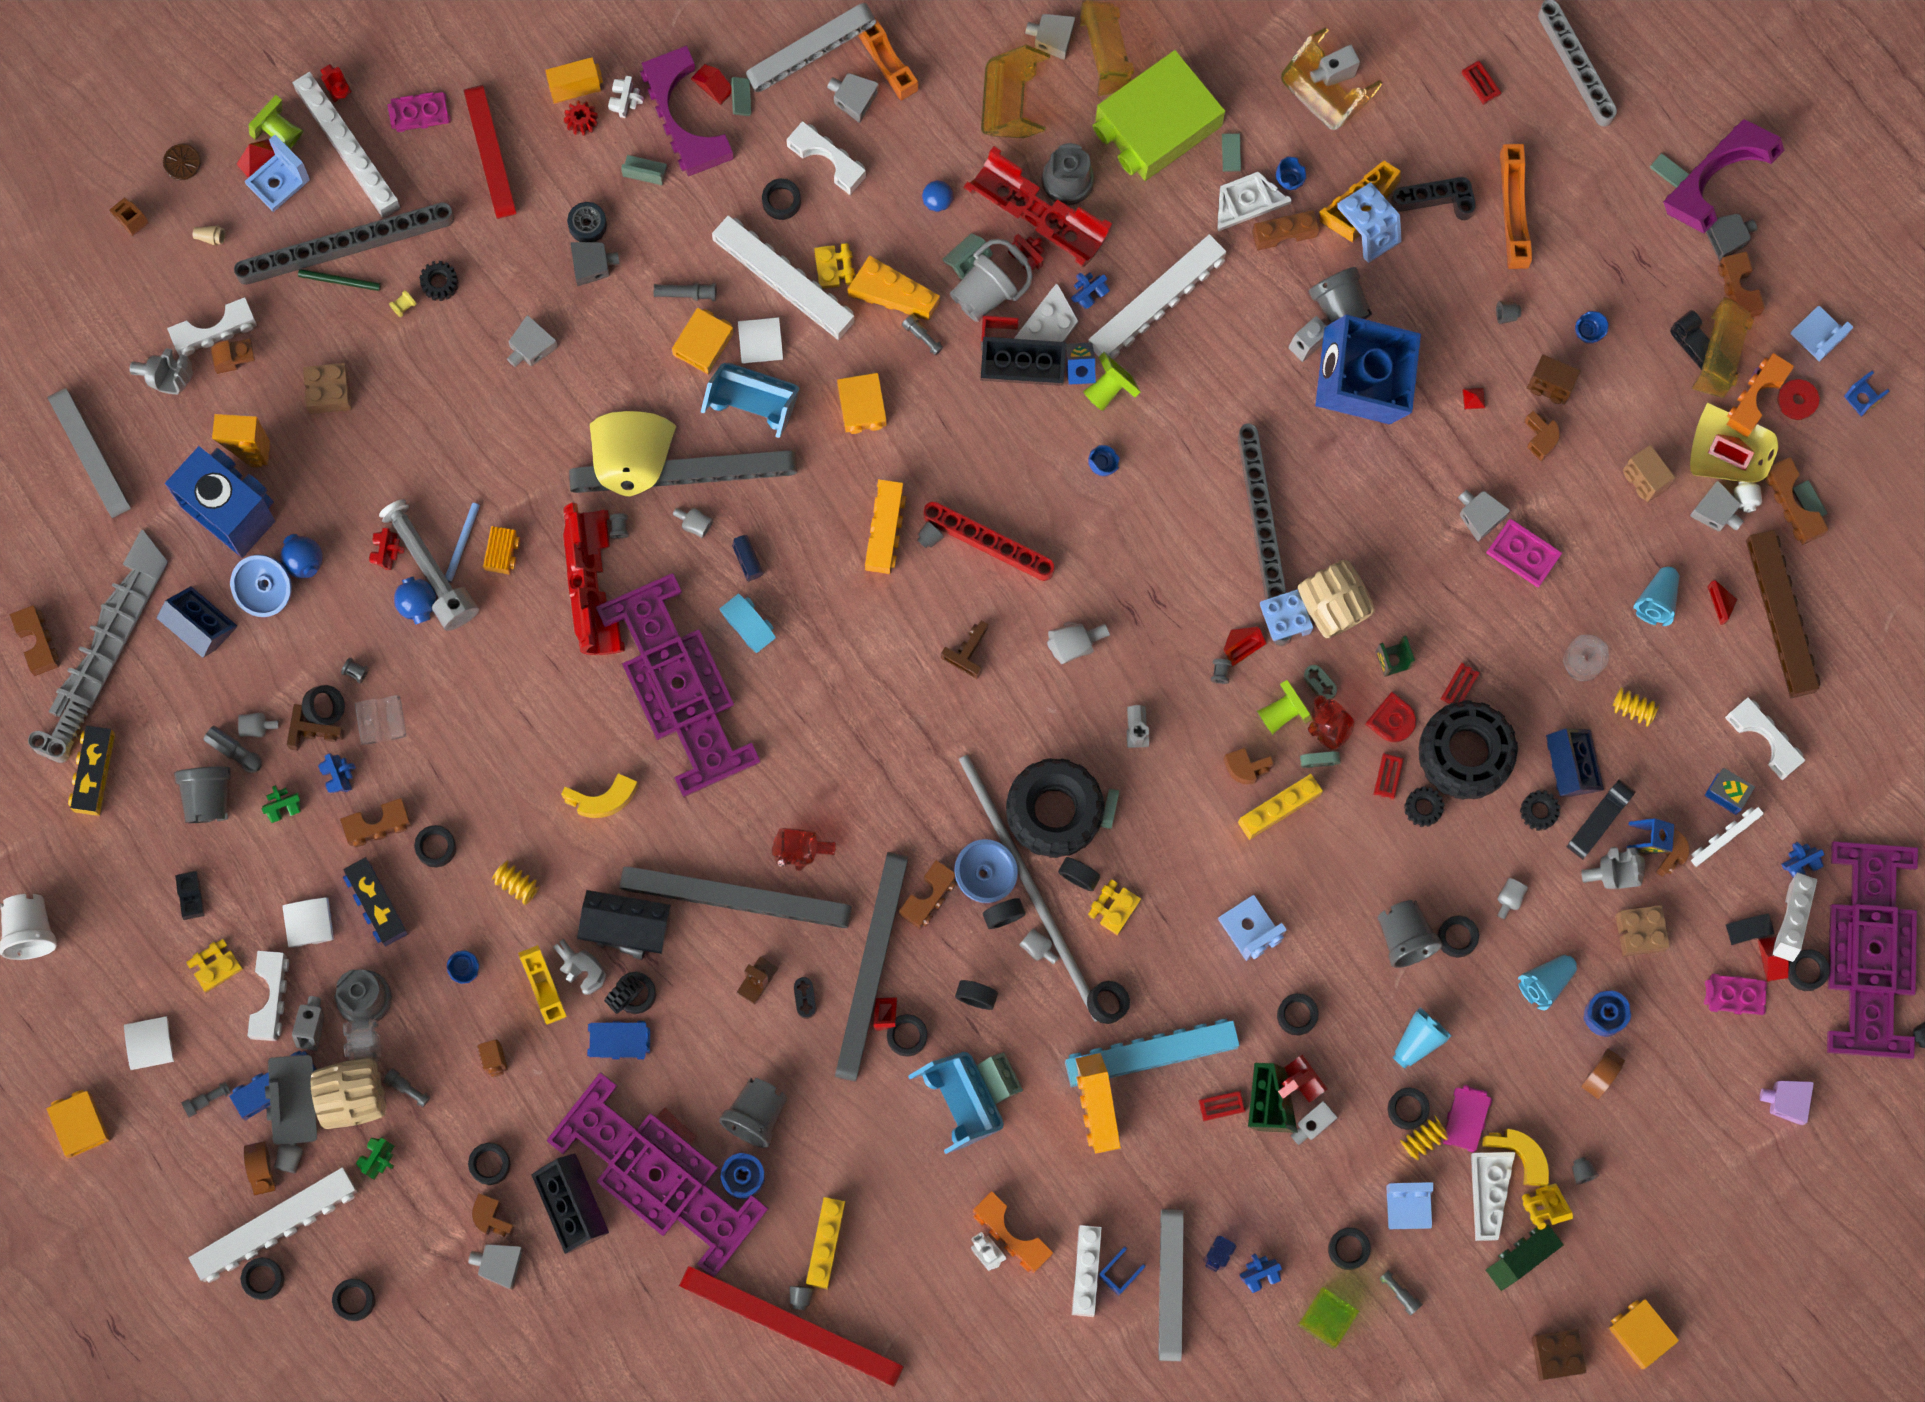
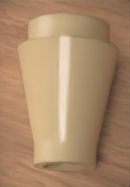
[193,225,225,246]

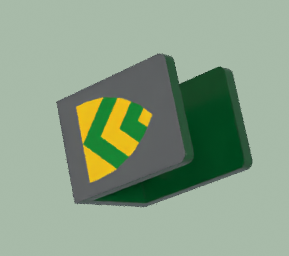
[1375,636,1415,677]

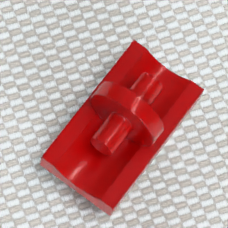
[320,64,352,103]
[1008,233,1044,271]
[369,528,405,570]

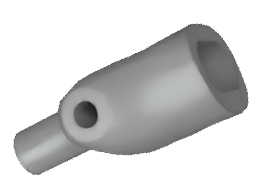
[673,508,713,538]
[238,713,279,737]
[1497,878,1528,919]
[1019,928,1059,965]
[274,1143,303,1173]

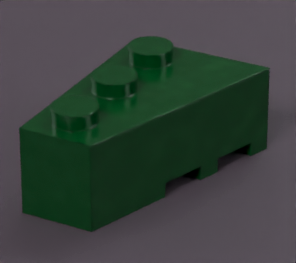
[1248,1063,1298,1133]
[1486,1224,1564,1291]

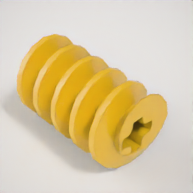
[1612,687,1660,727]
[492,860,540,905]
[1400,1115,1449,1160]

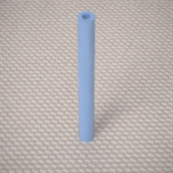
[445,503,480,583]

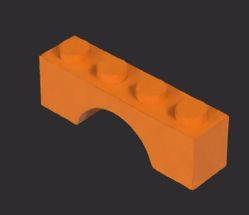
[858,17,918,101]
[1726,353,1794,438]
[973,1191,1053,1273]

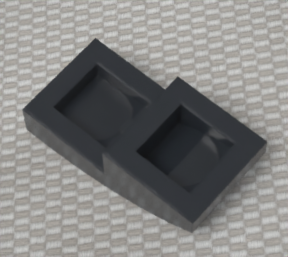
[175,871,205,920]
[1725,913,1775,945]

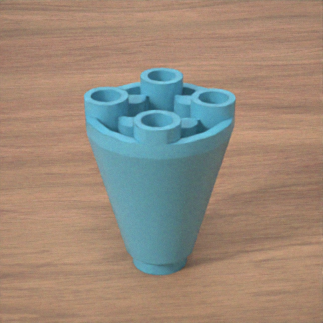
[1392,1007,1452,1069]

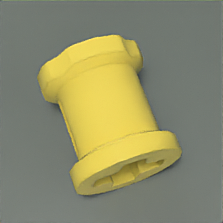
[389,290,417,317]

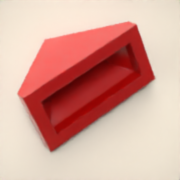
[237,139,275,178]
[1708,434,1755,471]
[1707,580,1738,625]
[1223,627,1267,667]
[874,997,898,1032]

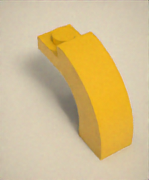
[561,773,639,818]
[518,945,567,1025]
[1482,1129,1549,1187]

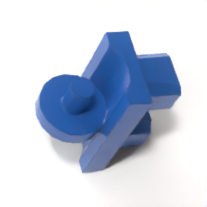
[1071,272,1110,309]
[318,753,356,793]
[1781,842,1824,878]
[1239,1253,1282,1293]

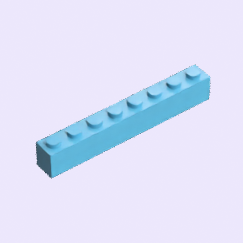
[1065,1019,1239,1087]

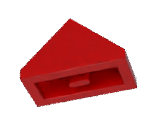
[691,64,732,105]
[1758,937,1789,982]

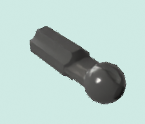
[203,726,262,773]

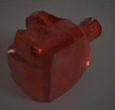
[1308,695,1355,749]
[772,828,836,871]

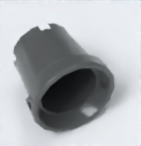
[1041,143,1095,205]
[1308,267,1372,323]
[174,766,231,824]
[1377,900,1443,968]
[334,969,392,1026]
[719,1078,787,1148]

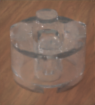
[1563,635,1609,681]
[343,1018,382,1062]

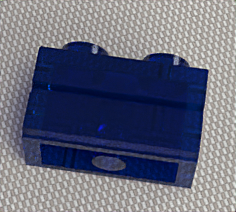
[1203,1236,1237,1272]

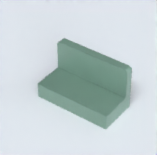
[621,155,667,185]
[942,233,993,279]
[977,1052,1023,1104]

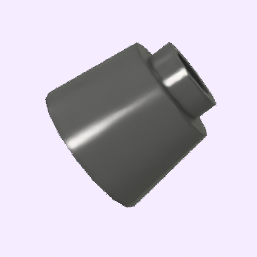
[1496,301,1521,324]
[917,521,944,548]
[1572,1157,1599,1185]
[790,1286,814,1310]

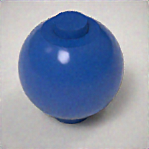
[280,534,323,578]
[394,576,436,625]

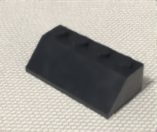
[980,337,1066,386]
[577,890,671,954]
[531,1153,609,1254]

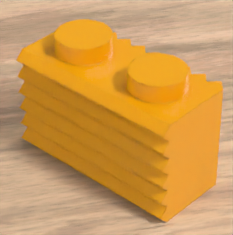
[483,526,520,575]

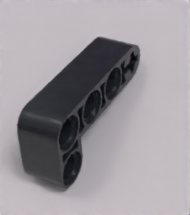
[1391,177,1476,220]
[1670,310,1738,390]
[1566,779,1636,860]

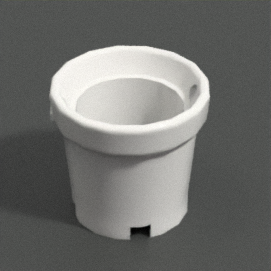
[0,894,57,960]

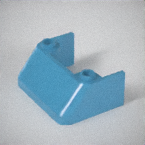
[701,363,799,438]
[908,1052,1004,1154]

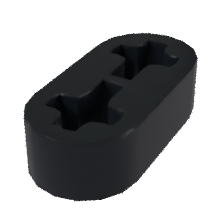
[794,977,816,1019]

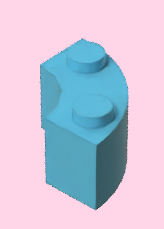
[719,593,776,653]

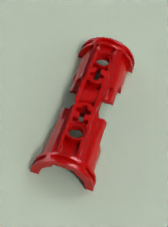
[964,146,1112,267]
[563,502,625,655]

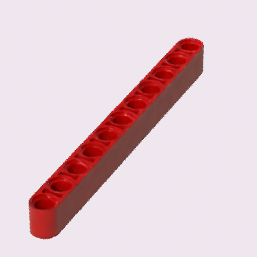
[679,1266,904,1387]

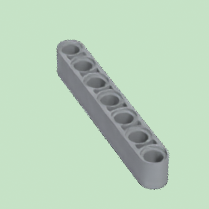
[1538,0,1617,127]
[746,3,876,92]
[47,388,131,519]
[1158,1209,1183,1361]

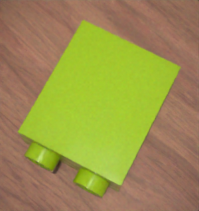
[1093,50,1225,181]

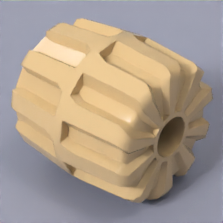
[1298,560,1375,638]
[311,1058,386,1129]

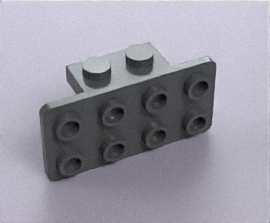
[265,1055,317,1144]

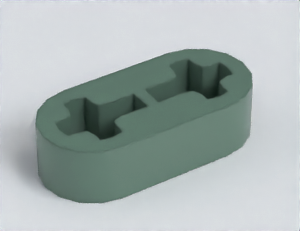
[1304,665,1337,701]
[1300,751,1341,768]
[1101,788,1120,829]

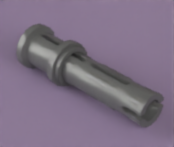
[653,282,717,301]

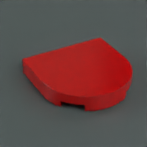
[1365,692,1416,742]

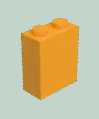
[545,57,603,104]
[672,308,734,375]
[837,373,886,434]
[46,1090,110,1158]
[1608,1299,1679,1369]

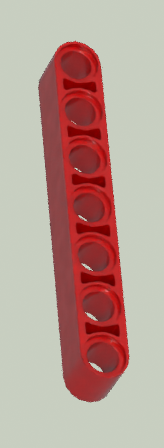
[463,85,517,219]
[923,502,1054,581]

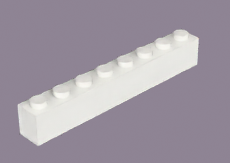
[292,72,401,219]
[712,216,854,340]
[1088,234,1226,359]
[188,1168,358,1283]

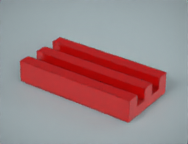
[1461,60,1501,105]
[1440,662,1479,704]
[1373,753,1404,800]
[1198,1090,1246,1122]

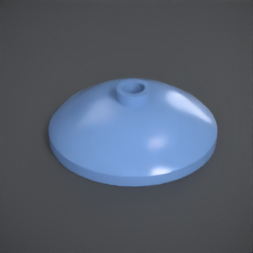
[230,554,292,617]
[955,839,1018,903]

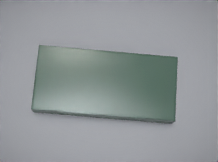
[731,77,751,116]
[1222,134,1241,172]
[1650,153,1689,188]
[1792,480,1828,517]

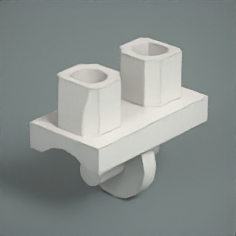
[608,76,644,118]
[971,1232,1006,1271]

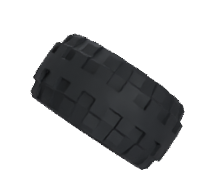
[1418,700,1518,800]
[1006,758,1104,858]

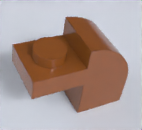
[109,197,149,236]
[211,339,255,374]
[1524,411,1560,461]
[1223,748,1273,784]
[1656,828,1689,877]
[1581,1048,1625,1100]
[244,1141,276,1196]
[472,1193,515,1237]

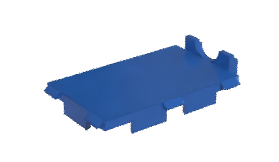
[587,1021,651,1059]

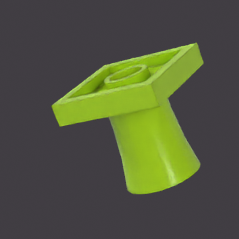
[248,95,303,149]
[1083,352,1141,411]
[1257,680,1312,735]

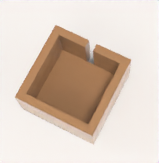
[303,363,351,414]
[1623,445,1675,503]
[1615,905,1670,957]

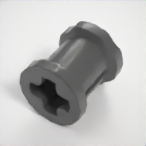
[609,513,629,539]
[341,658,369,684]
[1211,659,1232,684]

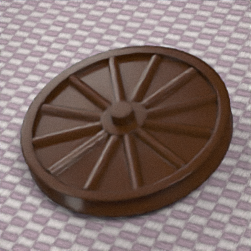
[163,144,201,180]

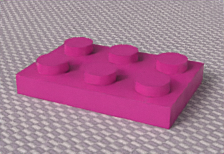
[1486,519,1562,588]

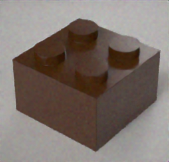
[1527,354,1581,405]
[1531,1329,1587,1381]

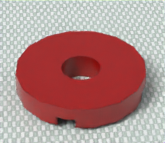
[1777,379,1820,420]

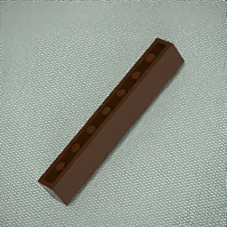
[1746,530,1820,698]

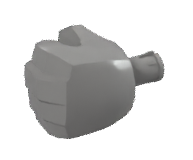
[130,348,193,395]
[1047,622,1110,664]
[1582,847,1645,889]
[553,939,607,995]

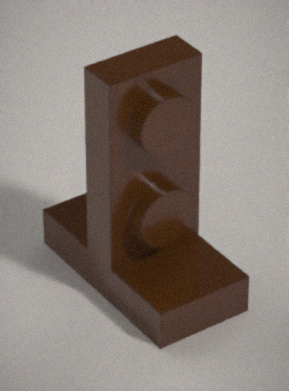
[941,620,988,679]
[287,704,344,751]
[737,957,778,1005]

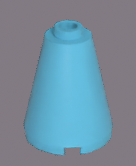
[1633,566,1680,626]
[1518,955,1577,1011]

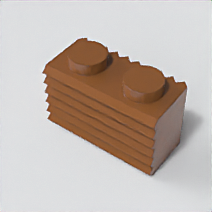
[477,1039,508,1077]

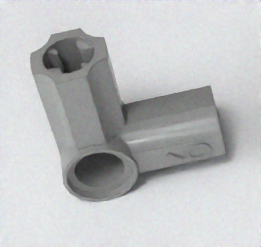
[1127,705,1149,748]

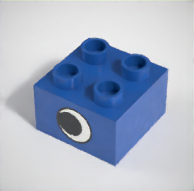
[1315,315,1421,425]
[165,446,276,558]

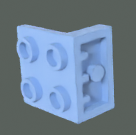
[1791,306,1853,362]
[1260,589,1313,641]
[1386,1182,1433,1229]

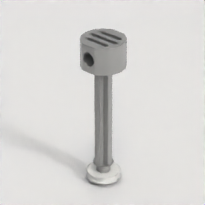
[379,499,479,631]

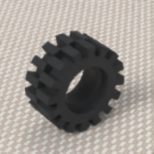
[419,261,459,301]
[1404,787,1444,827]
[1520,790,1561,831]
[604,974,644,1014]

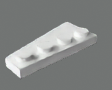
[1691,807,1764,867]
[1471,1152,1515,1241]

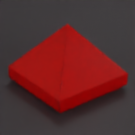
[1462,388,1485,410]

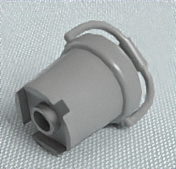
[949,238,1033,322]

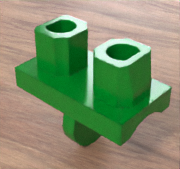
[261,785,301,823]
[356,1137,395,1180]

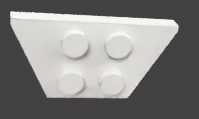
[1217,172,1291,231]
[1014,284,1078,342]

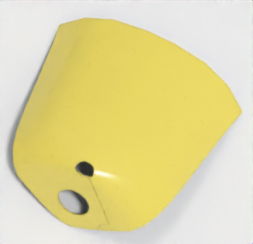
[1690,403,1778,482]
[590,411,676,496]

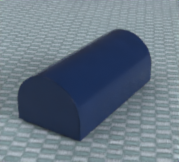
[732,535,764,582]

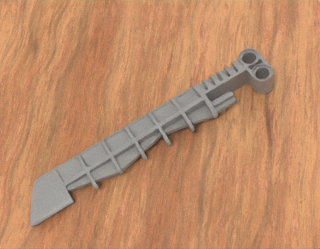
[28,530,168,763]

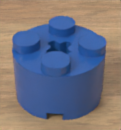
[1583,991,1631,1037]
[721,1153,765,1199]

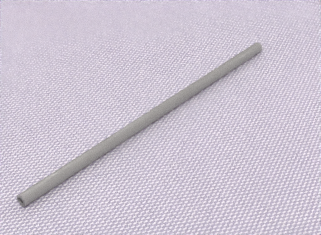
[959,755,1097,1022]

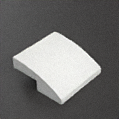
[738,317,783,363]
[283,897,334,948]
[124,1016,174,1070]

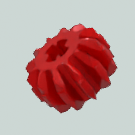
[564,100,598,136]

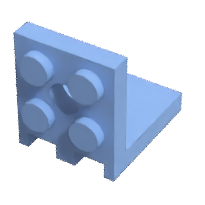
[245,135,310,212]
[1337,182,1402,263]
[1218,895,1286,961]

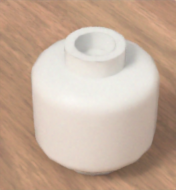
[1734,482,1762,512]

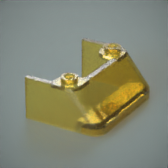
[1079,0,1134,96]
[1281,27,1383,130]
[981,45,1050,139]
[1692,297,1754,398]

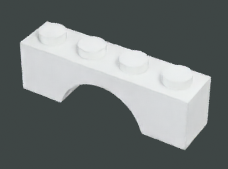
[787,121,866,195]
[167,297,257,356]
[1725,697,1805,780]
[1773,873,1817,962]
[248,951,289,1041]
[1072,1225,1102,1317]

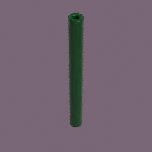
[298,269,381,291]

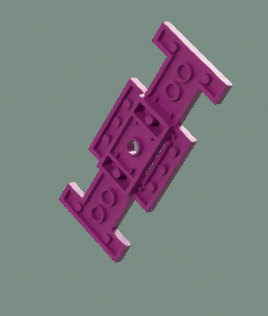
[596,573,761,798]
[1827,841,1918,1059]
[546,1072,769,1277]

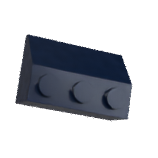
[157,586,237,658]
[1546,728,1604,797]

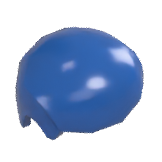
[1276,157,1306,190]
[922,180,954,212]
[1575,311,1609,343]
[1088,445,1120,476]
[446,950,479,984]

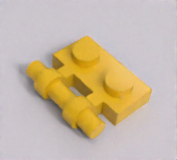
[814,243,855,289]
[1088,879,1141,935]
[186,939,243,993]
[1522,1183,1573,1230]

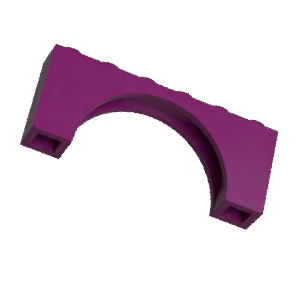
[640,46,733,177]
[1663,119,1785,233]

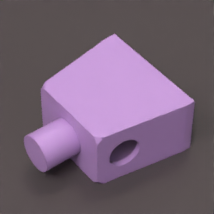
[1760,1081,1813,1125]

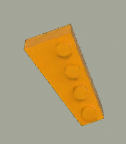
[1319,161,1401,243]
[848,255,940,320]
[212,414,270,468]
[865,479,906,574]
[1075,1053,1121,1154]

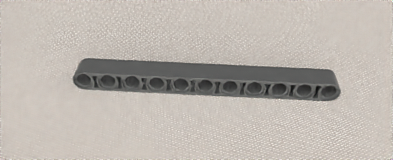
[234,203,454,285]
[1238,424,1292,646]
[569,451,797,493]
[835,852,909,1082]
[619,867,852,928]

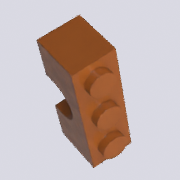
[1252,210,1319,251]
[1718,251,1765,321]
[9,605,59,676]
[340,798,411,847]
[899,860,957,929]

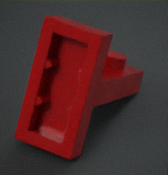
[1278,1055,1328,1103]

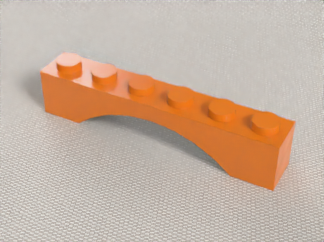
[1500,144,1532,269]

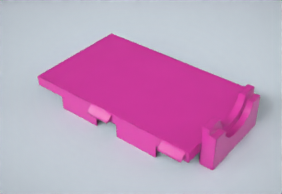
[387,92,451,132]
[1704,974,1767,1015]
[1443,1085,1492,1153]

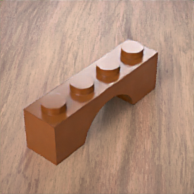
[1765,457,1828,545]

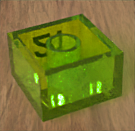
[1297,1287,1360,1349]

